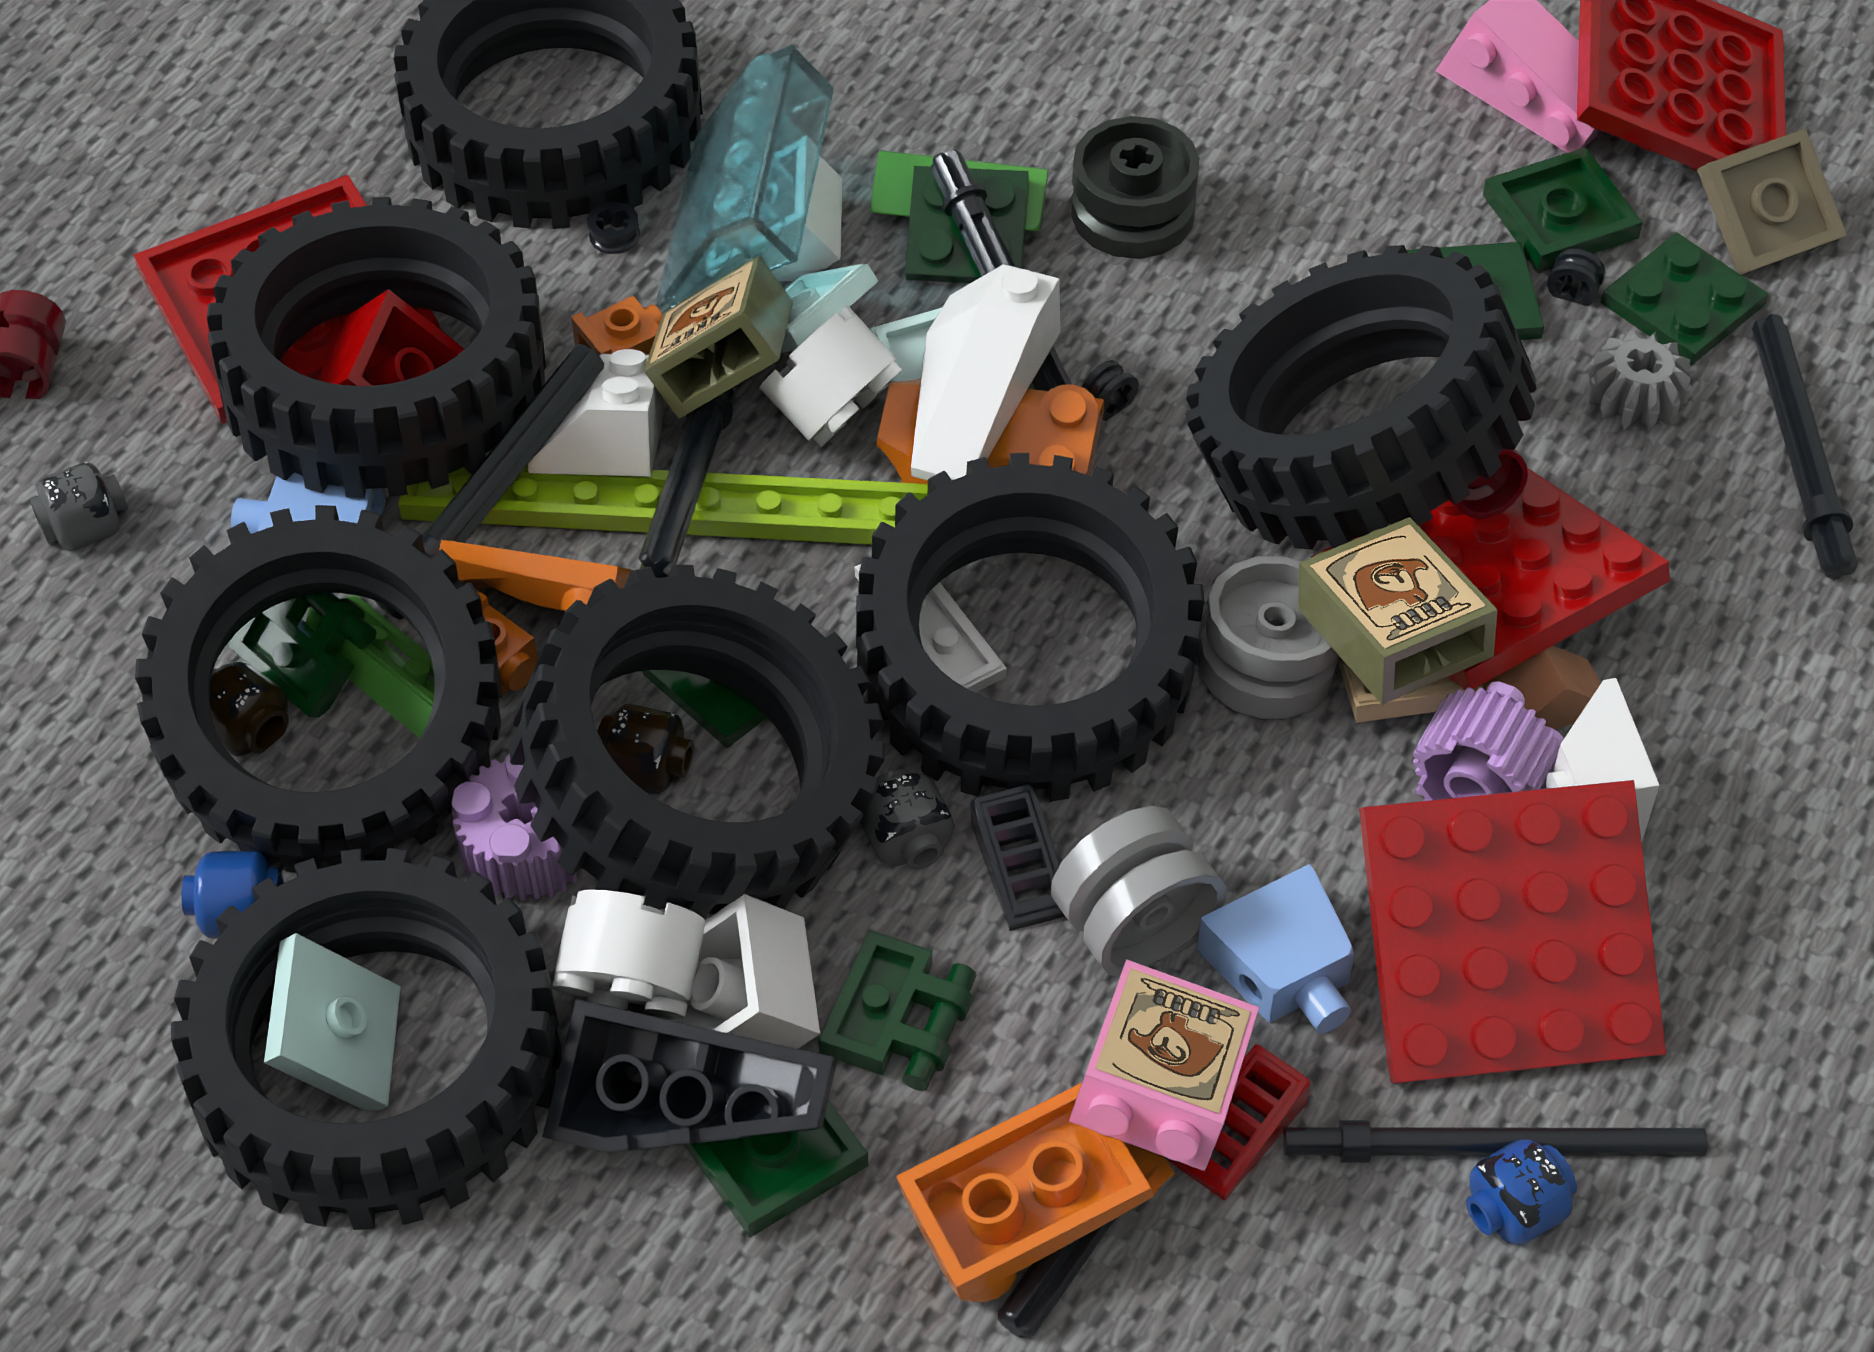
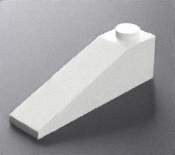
[911,264,1060,480]

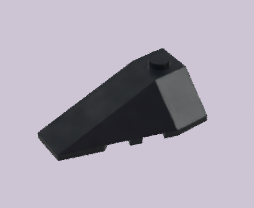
[542,999,838,1153]

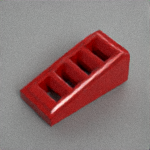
[1168,1044,1311,1201]

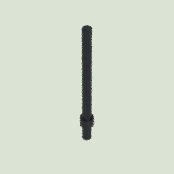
[1283,1120,1707,1163]

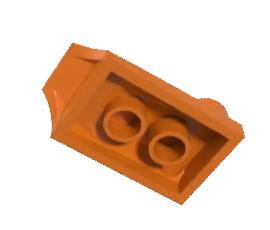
[876,378,1104,484]
[439,539,632,611]
[896,1082,1175,1302]

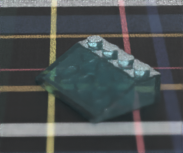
[655,44,834,311]

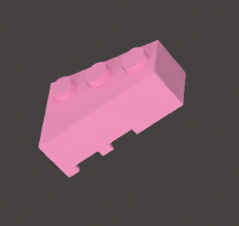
[1436,0,1604,153]

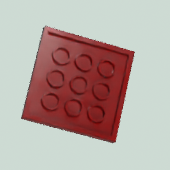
[1577,0,1786,171]
[133,175,440,424]
[1311,467,1670,690]
[1359,780,1666,1083]

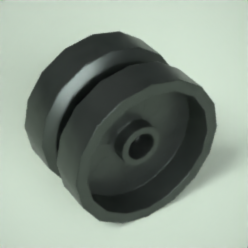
[1071,116,1200,259]

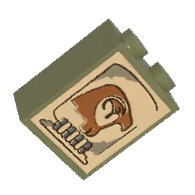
[644,255,793,419]
[1298,517,1497,704]

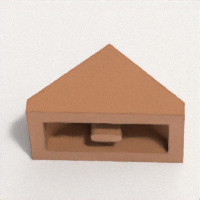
[1483,645,1601,729]

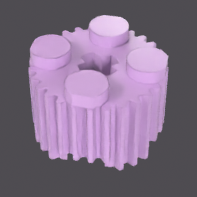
[1413,681,1564,801]
[452,753,583,901]

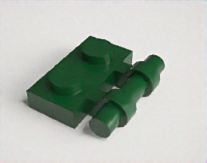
[228,593,377,718]
[818,930,977,1091]

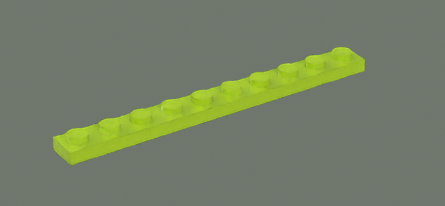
[399,464,928,545]

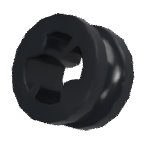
[587,201,640,254]
[1547,249,1606,306]
[1082,360,1139,421]

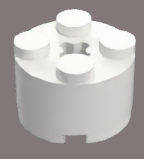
[759,305,902,447]
[552,890,706,1020]

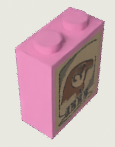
[1069,959,1259,1171]

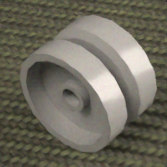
[1198,556,1340,719]
[1051,806,1227,976]

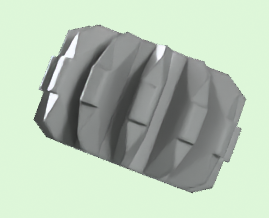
[1588,330,1692,432]

